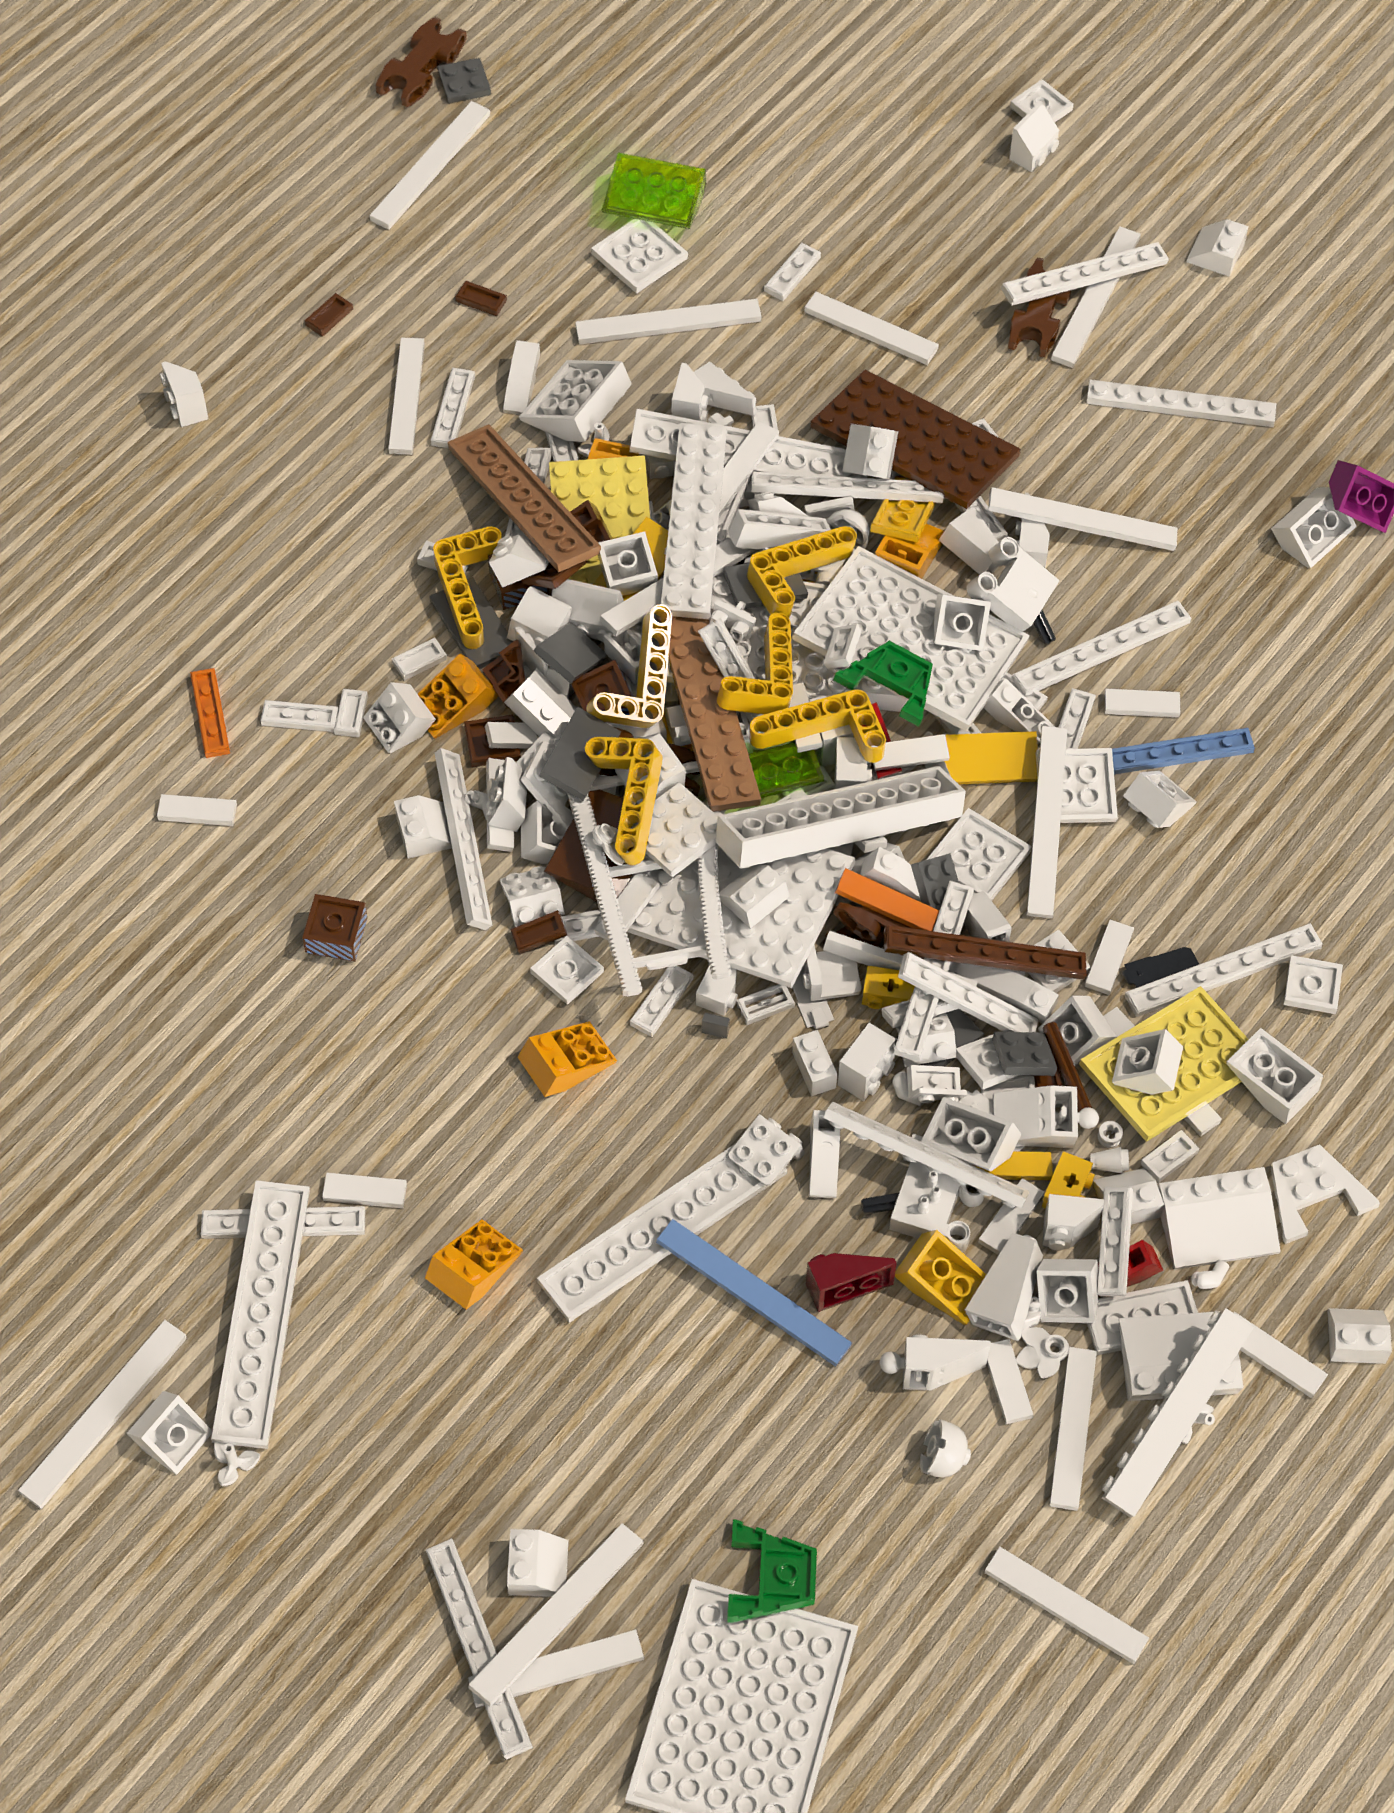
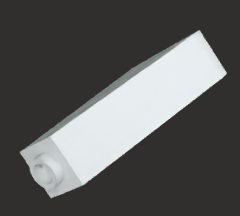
[965,1233,1043,1341]

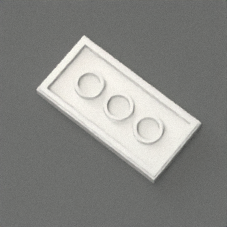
[1087,1280,1198,1355]

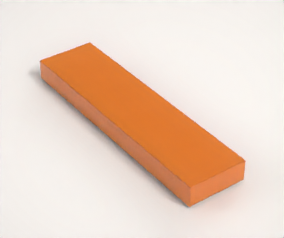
[190,668,231,758]
[835,868,939,931]

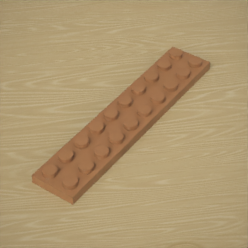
[447,424,601,572]
[655,614,761,812]

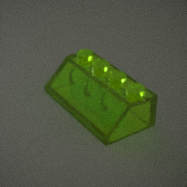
[748,742,824,798]

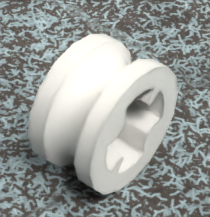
[1098,1121,1123,1148]

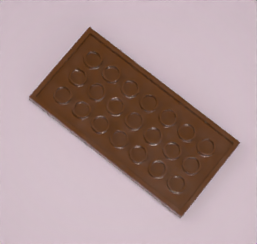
[810,369,1021,509]

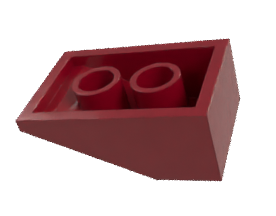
[806,1253,897,1312]

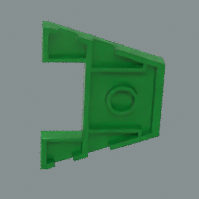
[833,640,933,727]
[727,1519,817,1623]

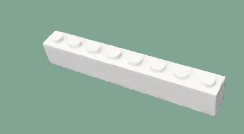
[1102,1308,1254,1517]

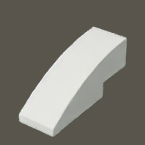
[503,340,540,415]

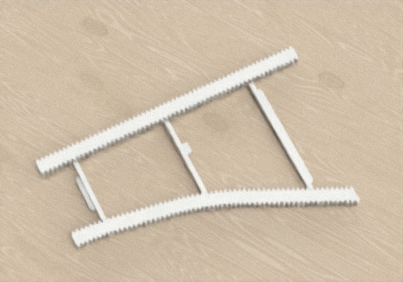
[553,722,745,997]

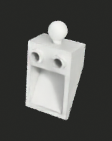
[993,1086,1099,1148]
[880,1335,990,1390]

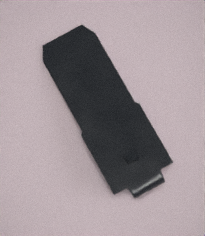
[1122,947,1199,988]

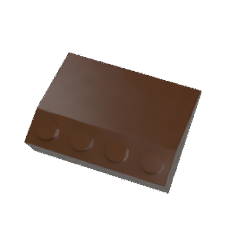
[544,789,638,903]

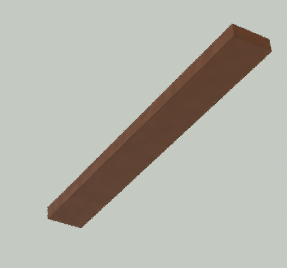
[884,925,1087,980]

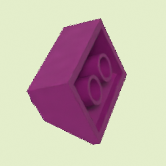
[1328,460,1394,533]

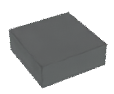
[702,1013,730,1039]

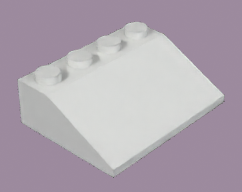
[519,360,632,442]
[1158,1167,1280,1270]
[1119,1311,1243,1401]

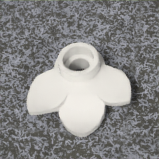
[592,823,629,866]
[1016,1327,1069,1378]

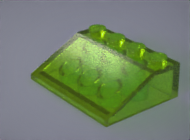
[601,153,707,229]

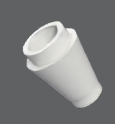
[1090,1147,1129,1173]

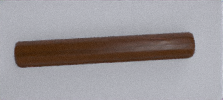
[1043,1022,1092,1112]

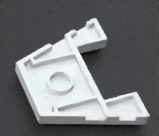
[521,741,574,830]
[1271,1144,1380,1244]

